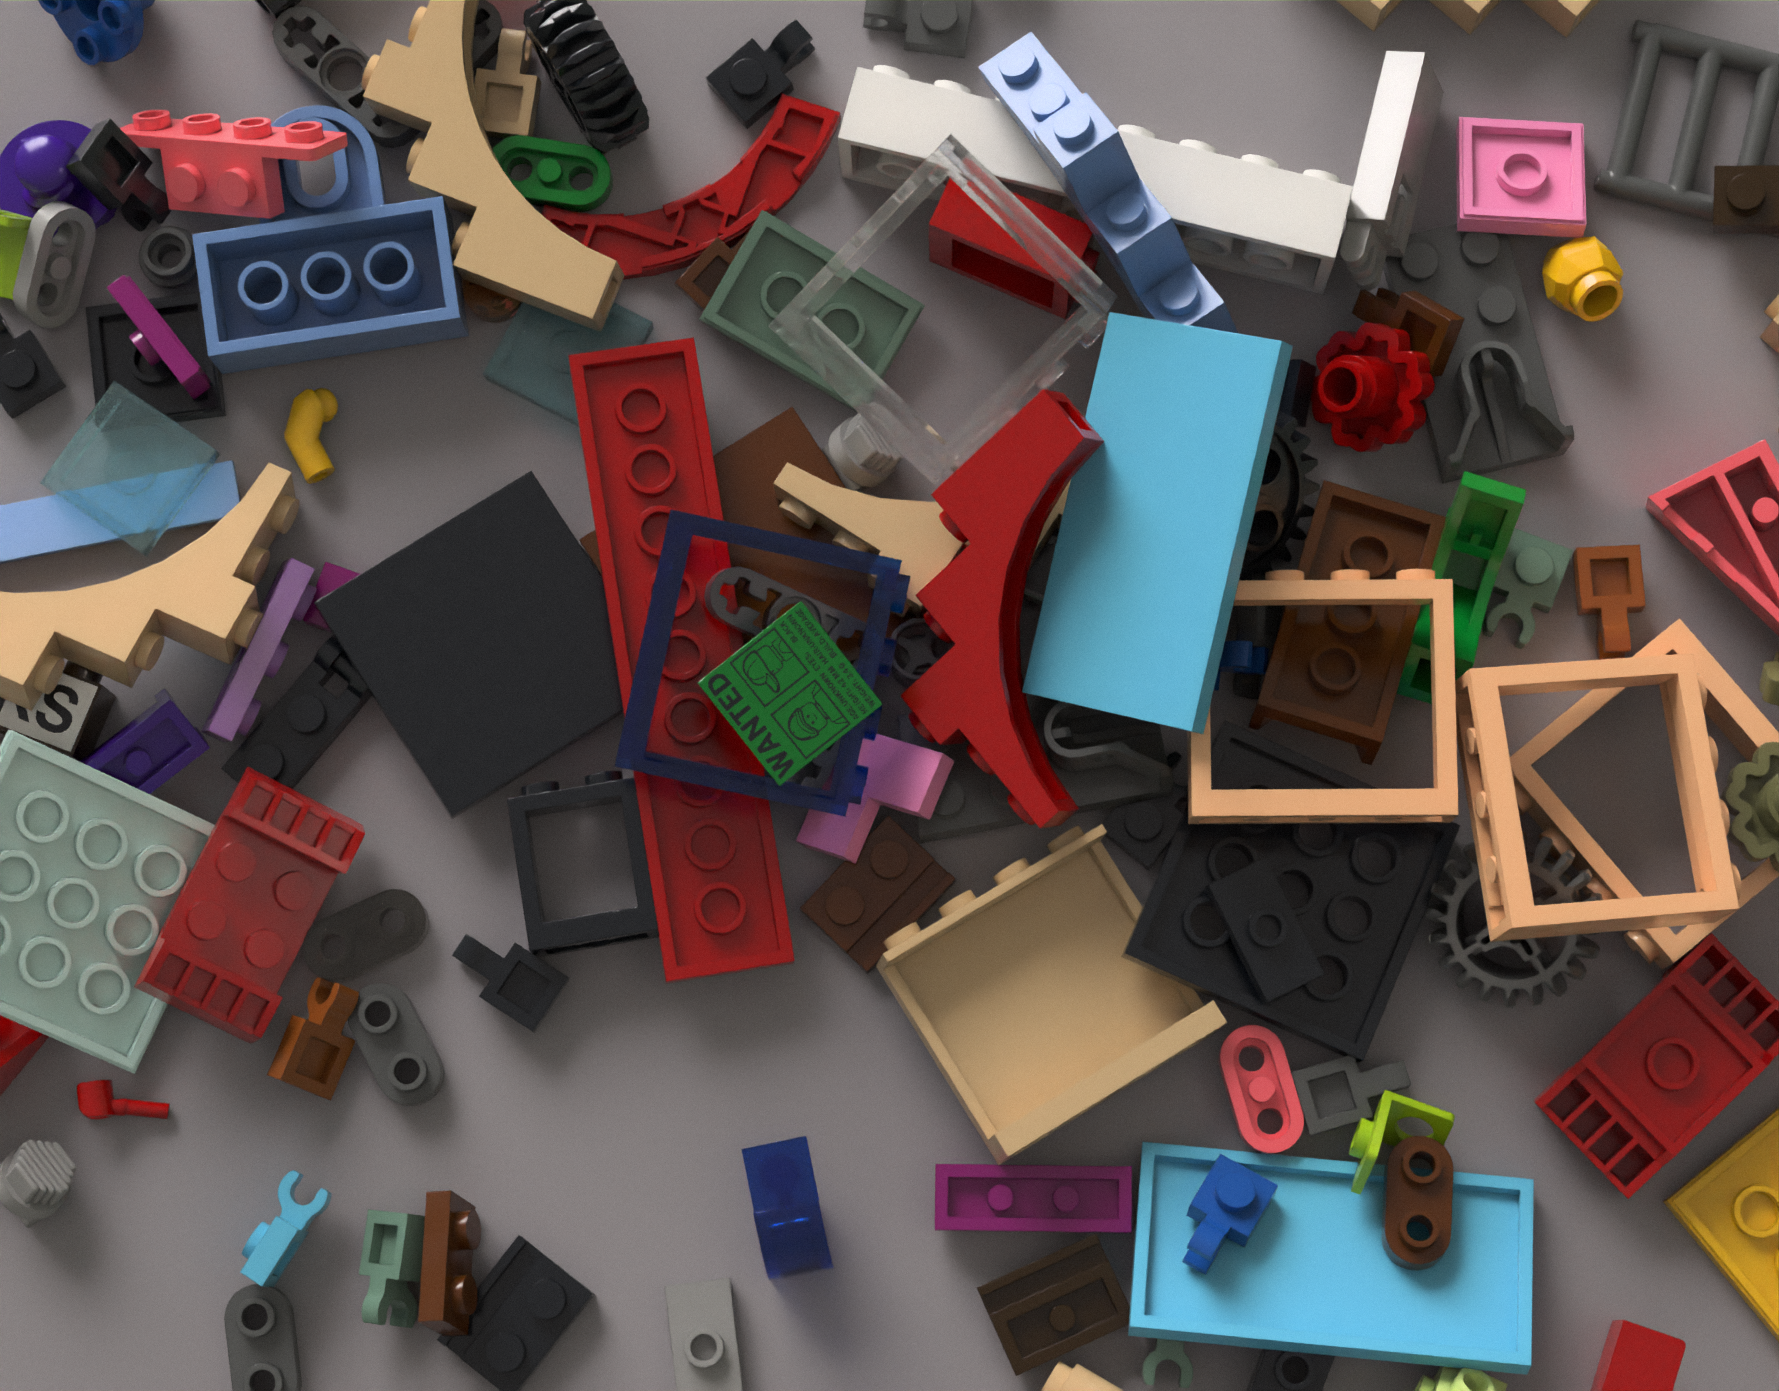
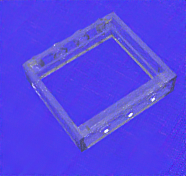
[768,134,1118,485]

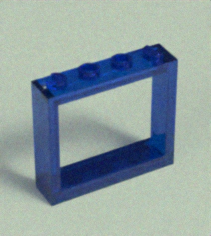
[615,509,910,817]

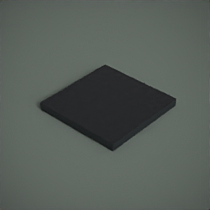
[314,471,623,819]

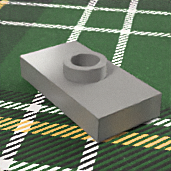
[664,1278,744,1391]

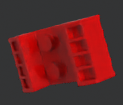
[134,767,365,1044]
[1534,933,1779,1199]

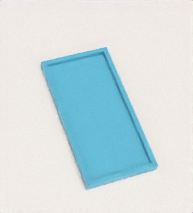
[1022,312,1293,734]
[1128,1142,1534,1375]

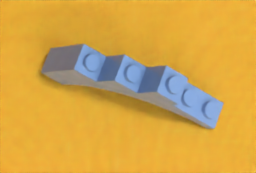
[978,32,1239,334]

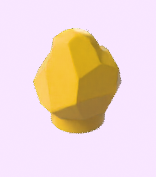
[1542,236,1624,322]

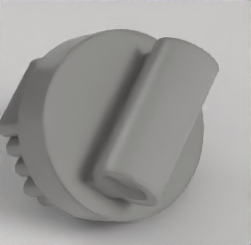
[821,408,907,493]
[0,1139,76,1228]

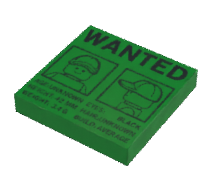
[697,601,883,786]

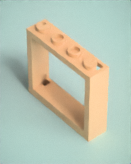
[1187,569,1459,824]
[1510,618,1779,969]
[1455,653,1741,942]

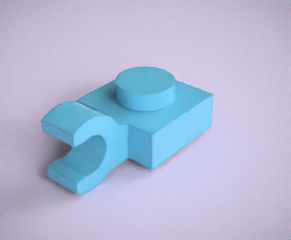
[240,1170,332,1287]

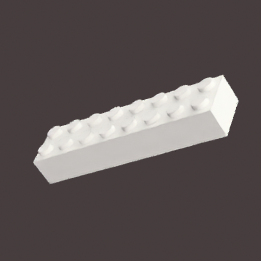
[838,65,1353,294]

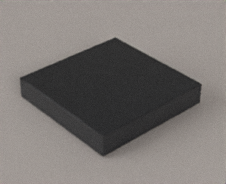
[85,292,226,433]

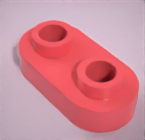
[1218,1025,1304,1154]

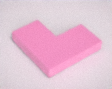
[796,727,954,864]

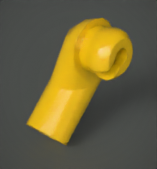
[284,388,338,484]

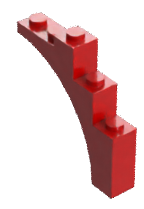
[900,389,1104,828]

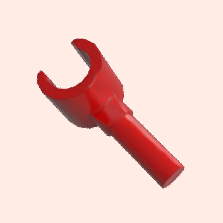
[77,1080,170,1120]

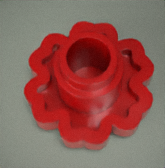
[1311,323,1435,452]

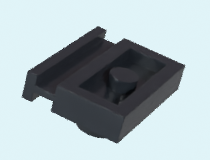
[437,1235,595,1391]

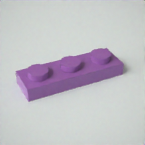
[200,558,317,743]

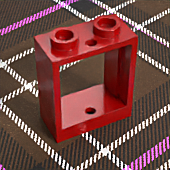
[929,168,1101,320]

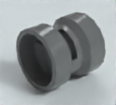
[889,618,952,689]

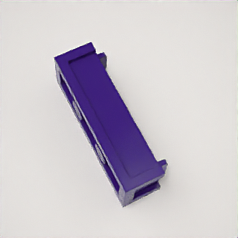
[79,688,210,794]

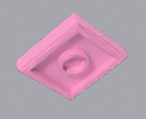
[1456,117,1586,238]

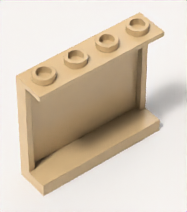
[876,824,1227,1165]

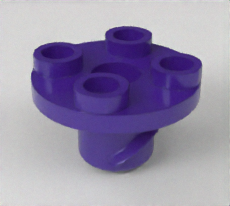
[0,120,117,237]

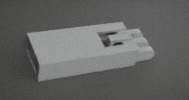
[1340,51,1444,291]

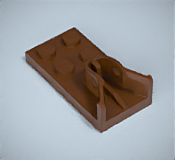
[1248,480,1446,765]

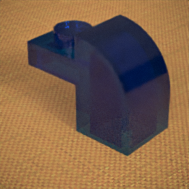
[742,1136,835,1282]

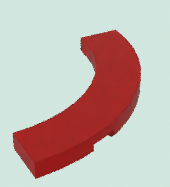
[541,94,841,280]

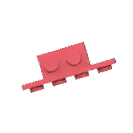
[120,110,348,219]

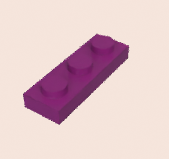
[935,1164,1132,1233]

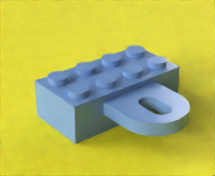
[192,105,469,374]

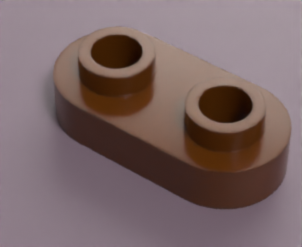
[1381,1136,1453,1271]

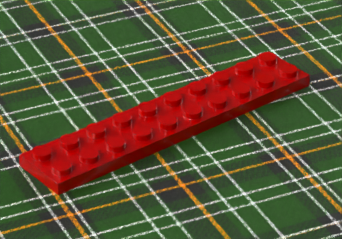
[568,337,795,984]

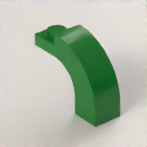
[1396,471,1526,704]

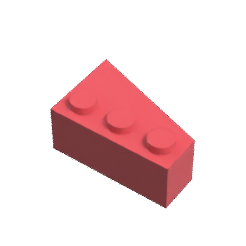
[1645,439,1779,636]

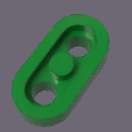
[492,135,613,212]

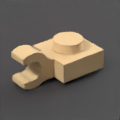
[474,28,542,139]

